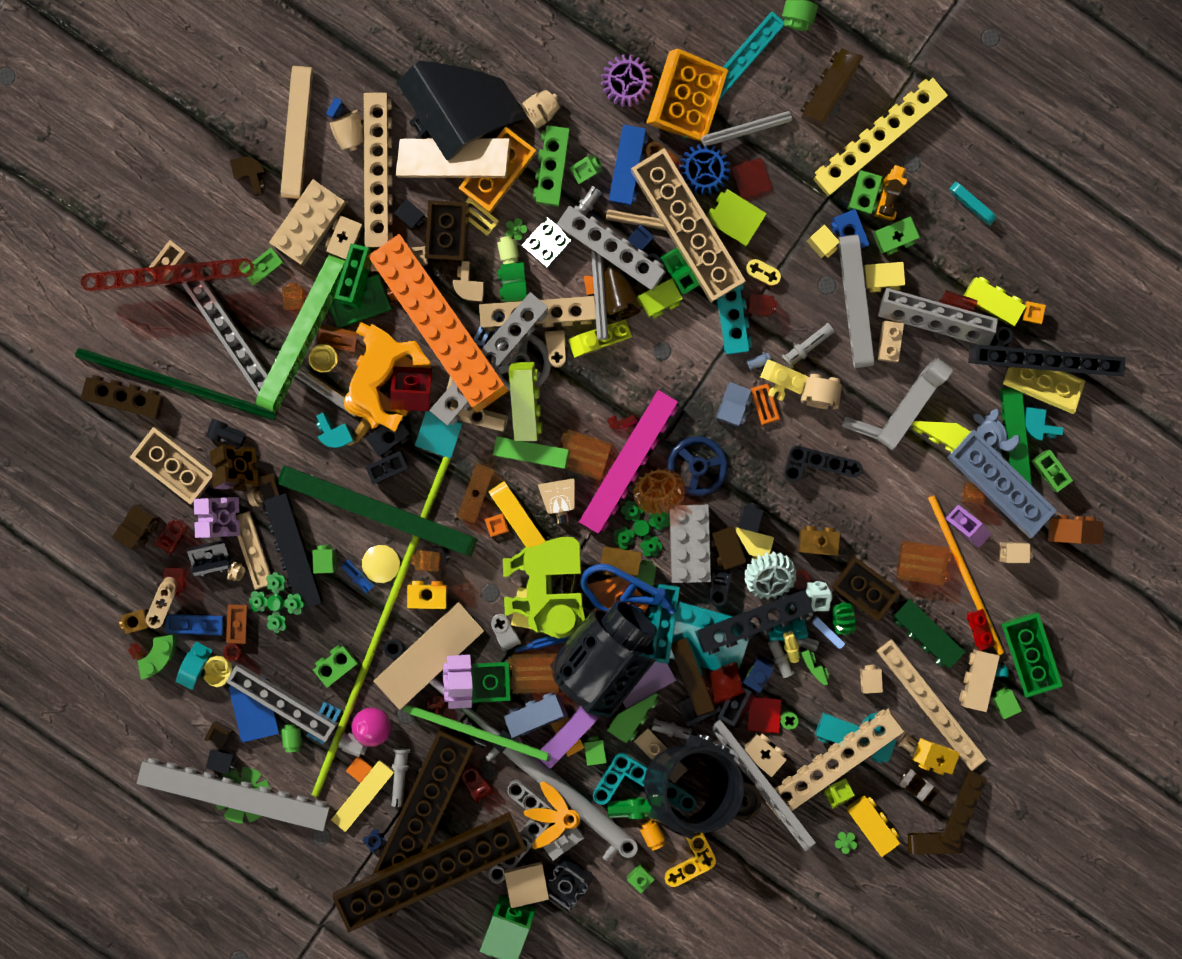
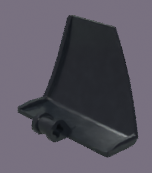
[397,61,526,160]

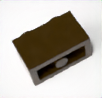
[709,526,746,570]

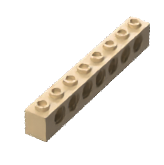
[364,93,393,249]
[766,708,904,820]

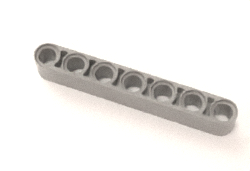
[838,234,874,368]

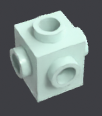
[806,581,832,611]

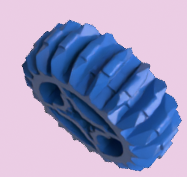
[678,144,730,196]

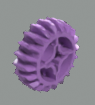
[601,54,653,107]

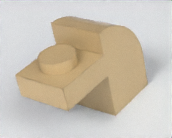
[453,261,484,303]

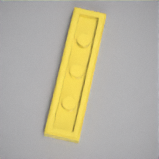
[331,760,394,832]

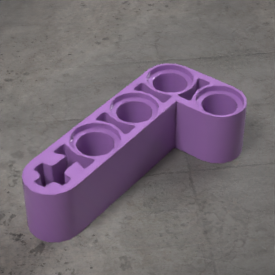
[540,706,600,769]

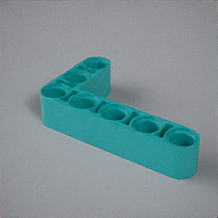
[593,752,696,812]

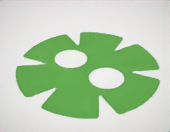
[216,767,270,823]

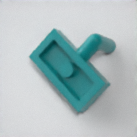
[768,604,808,641]

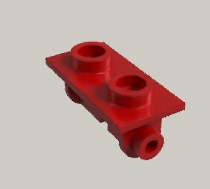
[966,609,995,651]

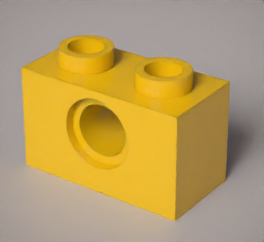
[407,581,447,609]

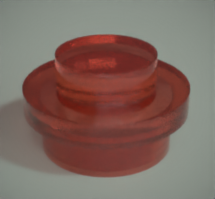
[794,570,810,589]
[128,642,144,660]

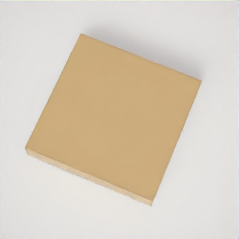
[504,862,549,908]

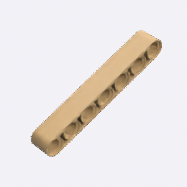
[281,66,313,199]

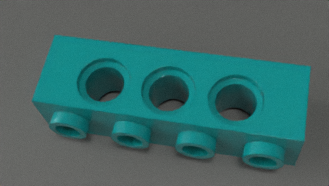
[717,284,752,355]

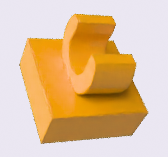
[1022,301,1046,324]

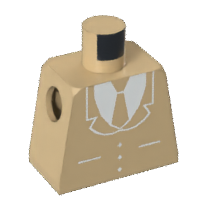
[538,478,575,524]

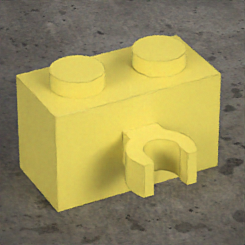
[760,360,808,401]

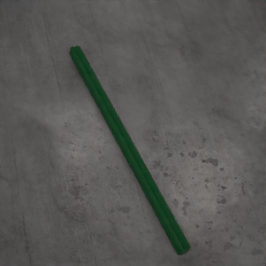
[75,348,277,420]

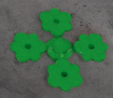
[613,500,670,556]
[249,572,304,633]

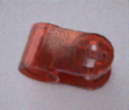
[153,519,187,556]
[462,765,494,804]

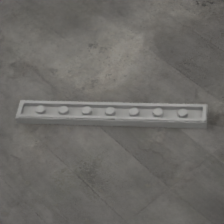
[712,720,816,852]

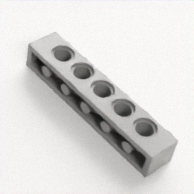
[556,206,666,291]
[878,288,998,346]

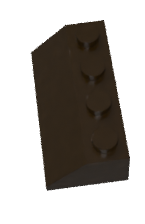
[800,48,864,129]

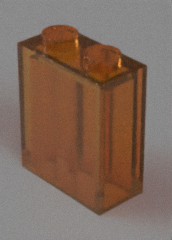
[560,429,612,480]
[896,540,952,586]
[508,653,559,693]

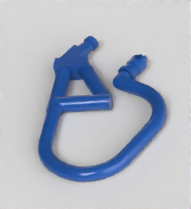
[581,564,676,615]

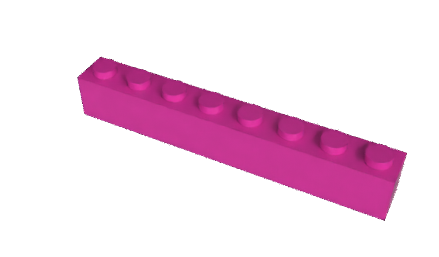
[579,390,679,534]

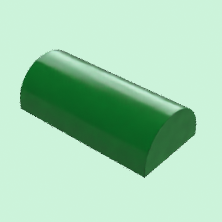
[1002,612,1063,698]

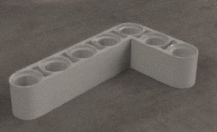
[876,358,953,450]
[489,780,554,883]

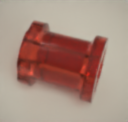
[223,643,242,661]

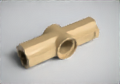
[449,402,508,432]

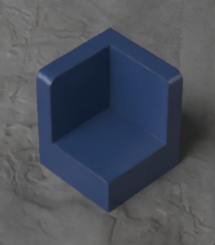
[627,224,654,251]

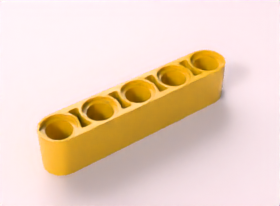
[488,481,546,547]

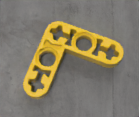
[664,832,716,887]

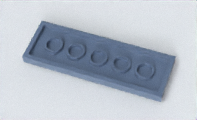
[947,430,1057,538]

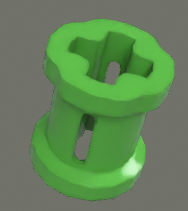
[780,711,798,730]

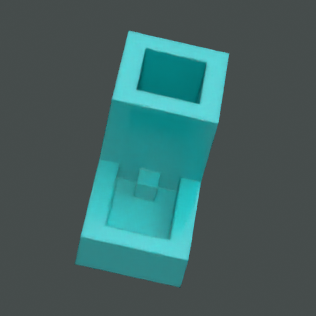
[1024,407,1064,441]
[316,413,356,448]
[175,642,213,690]

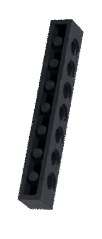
[968,344,1126,377]

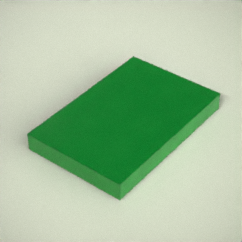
[330,274,392,329]

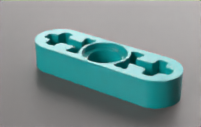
[949,182,997,226]

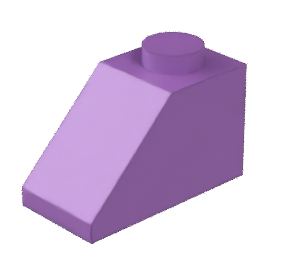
[945,505,992,548]

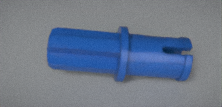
[341,559,375,593]

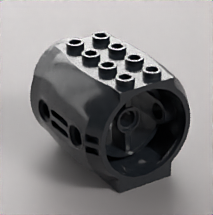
[550,601,657,717]

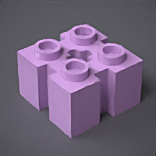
[194,497,240,538]
[443,655,472,709]

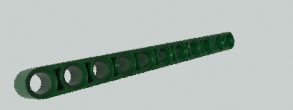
[277,465,478,557]

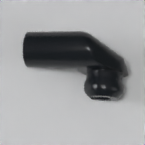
[466,722,487,748]

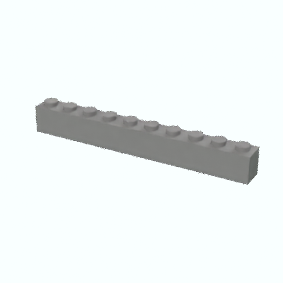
[137,757,331,831]

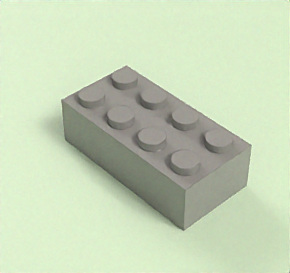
[669,504,711,583]

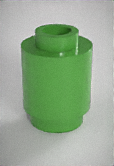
[282,723,302,752]

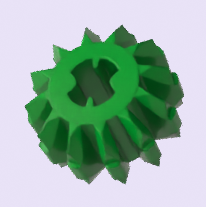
[832,603,856,635]

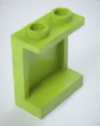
[706,189,767,248]

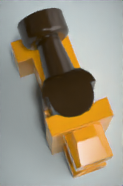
[874,165,907,222]

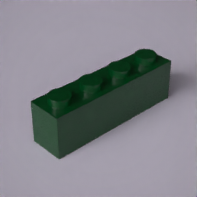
[891,598,965,669]

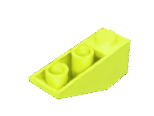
[568,319,632,358]
[911,421,971,452]

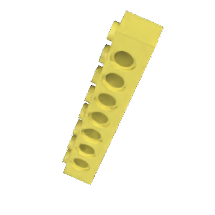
[813,78,948,196]

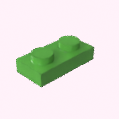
[241,247,284,286]

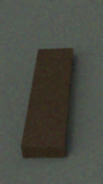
[671,637,716,716]

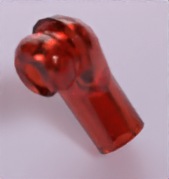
[607,415,637,429]

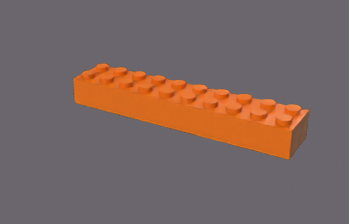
[368,234,509,413]

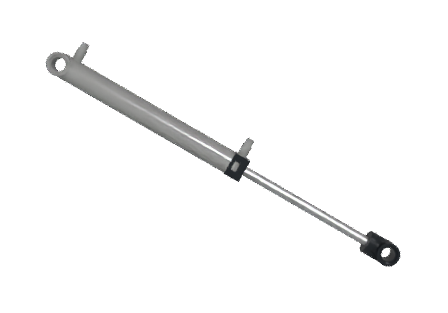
[383,638,638,861]

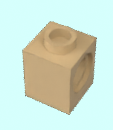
[860,665,883,694]

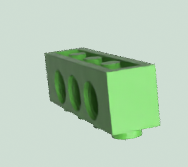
[533,125,570,207]

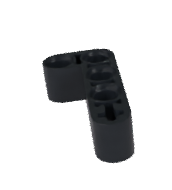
[783,446,863,482]

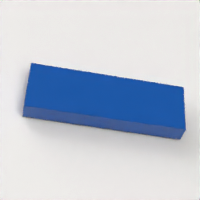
[165,614,224,635]

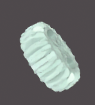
[745,551,797,600]

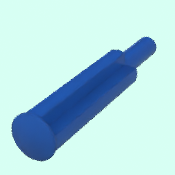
[515,635,570,653]

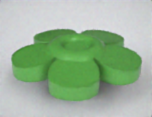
[506,218,527,240]
[835,832,857,854]

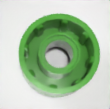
[782,0,818,31]

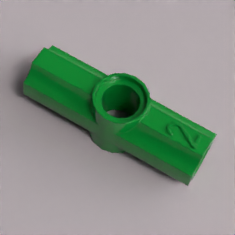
[608,797,651,819]

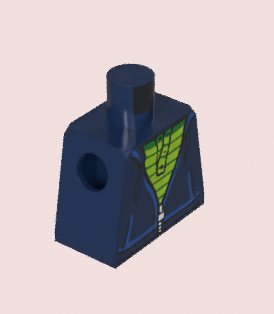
[739,653,774,694]

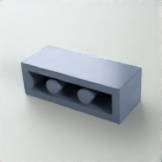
[504,692,568,738]

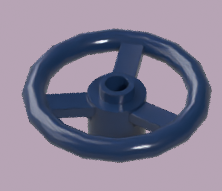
[667,436,728,497]

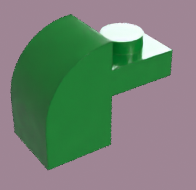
[660,248,700,295]

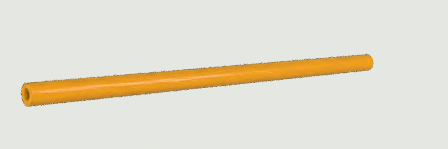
[928,495,1004,655]

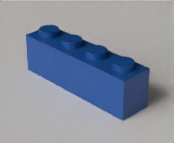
[609,124,649,206]

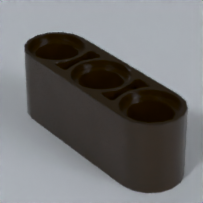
[908,832,964,855]

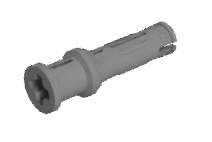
[781,323,835,369]
[391,747,410,807]

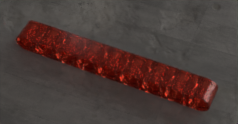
[81,258,256,292]

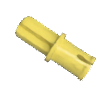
[783,631,800,663]

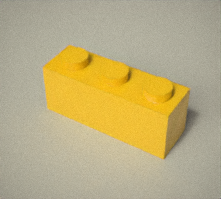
[846,795,900,857]

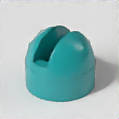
[995,664,1009,678]

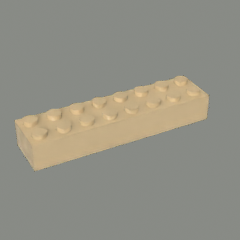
[631,148,745,303]

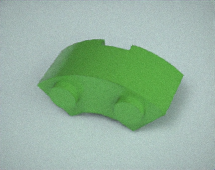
[138,634,177,680]

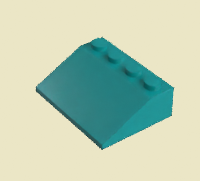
[670,601,753,677]

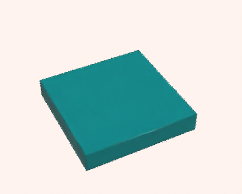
[415,410,463,459]

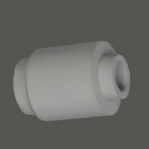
[338,733,368,757]

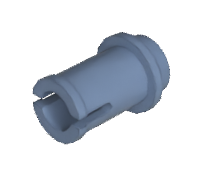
[747,352,771,371]

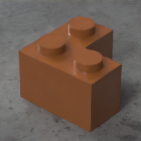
[1048,515,1104,544]

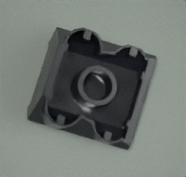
[545,856,594,911]

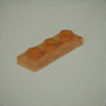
[457,463,494,524]

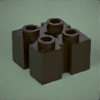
[210,445,259,492]
[112,504,160,550]

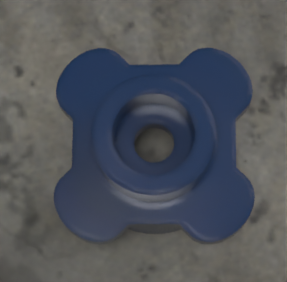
[363,829,386,852]

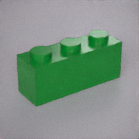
[334,243,373,308]

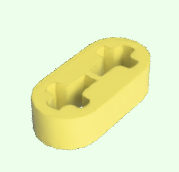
[746,259,781,286]

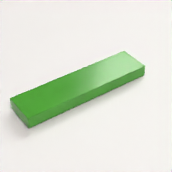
[493,437,570,469]

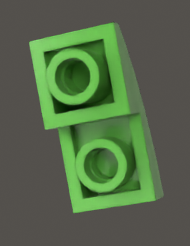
[800,649,830,686]

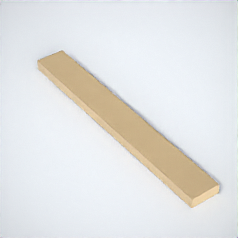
[876,639,987,771]

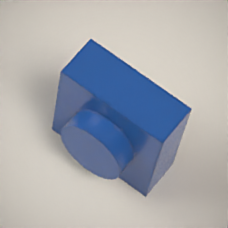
[326,97,344,120]

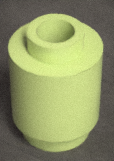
[497,236,519,264]

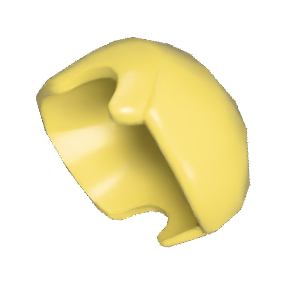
[308,343,338,373]
[203,656,233,687]

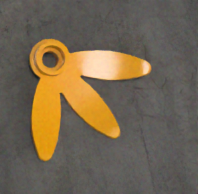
[524,781,580,849]

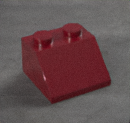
[390,366,432,411]

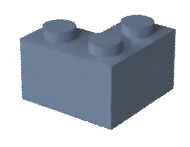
[715,382,753,426]

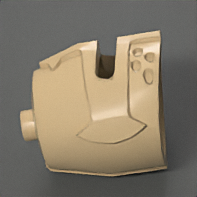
[521,90,560,129]
[330,110,364,151]

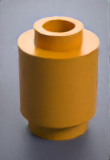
[640,820,666,851]

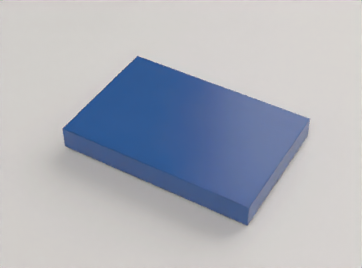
[229,677,280,742]

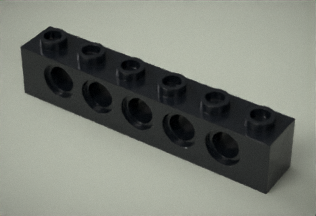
[695,590,814,655]

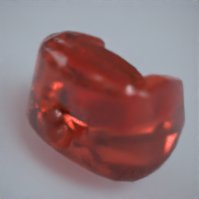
[427,696,447,714]

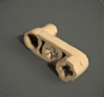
[146,577,178,629]

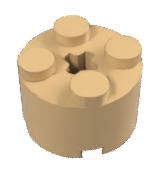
[800,374,842,409]

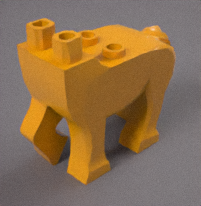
[344,322,431,433]

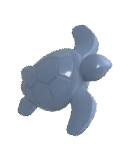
[973,409,1020,456]

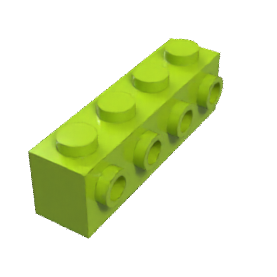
[509,362,543,441]

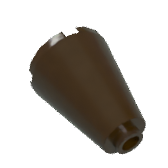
[604,266,644,321]

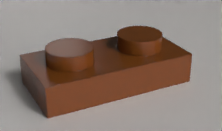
[317,325,358,352]
[226,604,248,644]

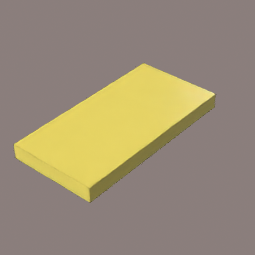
[1003,367,1085,414]

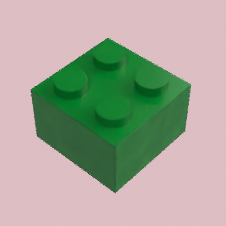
[471,662,511,703]

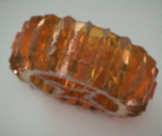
[633,467,686,515]

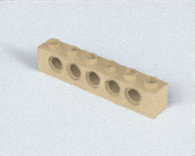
[479,296,596,332]

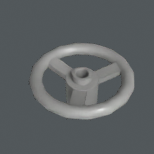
[490,332,551,391]

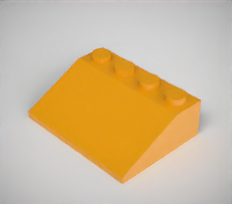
[646,49,728,142]

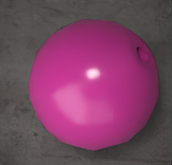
[352,707,391,747]

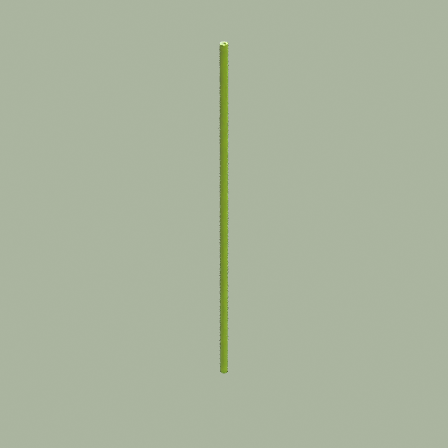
[312,456,451,797]

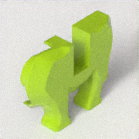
[503,537,585,639]

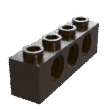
[81,375,164,419]

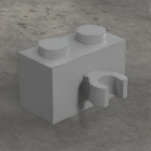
[543,817,584,861]

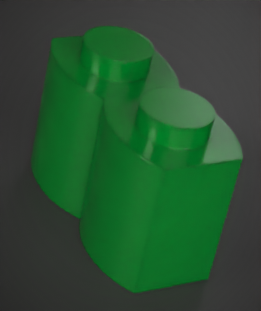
[498,262,527,303]

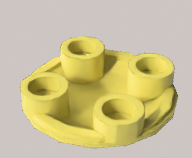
[362,545,400,583]

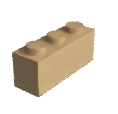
[959,649,1000,712]

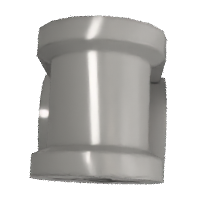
[491,613,521,652]

